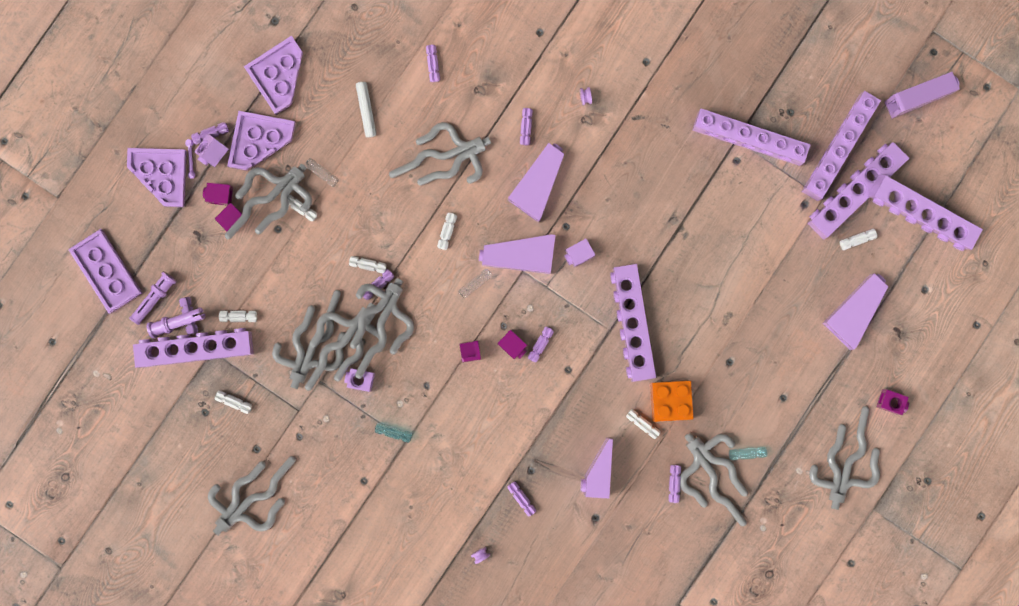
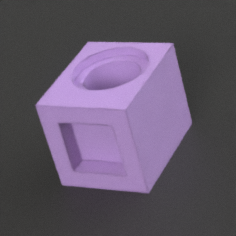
[194,134,228,167]
[564,239,595,268]
[345,368,375,392]

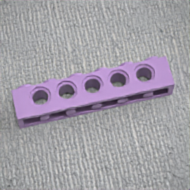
[801,91,881,201]
[692,109,810,166]
[807,142,909,240]
[868,175,983,251]
[610,264,656,382]
[133,328,254,368]

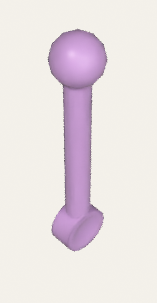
[185,139,195,179]

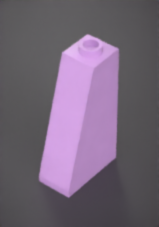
[885,72,960,119]
[508,143,564,223]
[479,234,555,274]
[822,273,888,350]

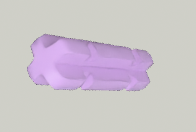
[426,45,440,82]
[520,108,533,146]
[191,122,229,144]
[363,270,394,300]
[179,297,198,335]
[528,327,554,362]
[669,465,681,503]
[507,481,536,516]

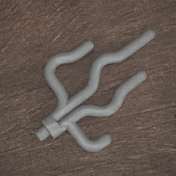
[389,122,491,186]
[225,164,313,239]
[350,278,414,379]
[272,290,345,389]
[305,303,385,391]
[809,406,880,510]
[680,432,748,526]
[208,456,296,536]

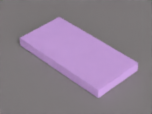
[68,229,142,314]

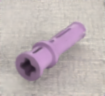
[129,271,177,325]
[147,307,205,339]

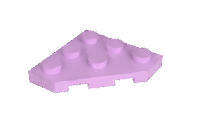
[244,36,303,115]
[227,111,296,171]
[127,148,186,207]

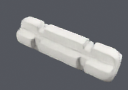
[288,194,317,221]
[437,213,457,250]
[840,229,877,250]
[349,256,387,274]
[219,311,257,322]
[215,391,252,414]
[626,409,660,439]

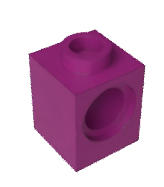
[203,183,233,206]
[497,330,527,359]
[876,389,909,415]

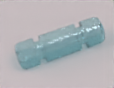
[375,423,412,443]
[729,447,767,460]

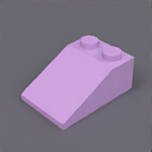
[581,438,613,499]

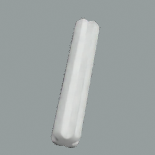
[356,82,376,138]

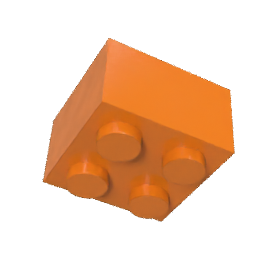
[650,381,693,422]

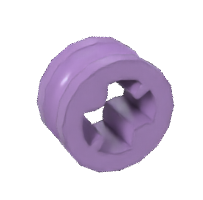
[580,87,592,105]
[471,547,490,564]

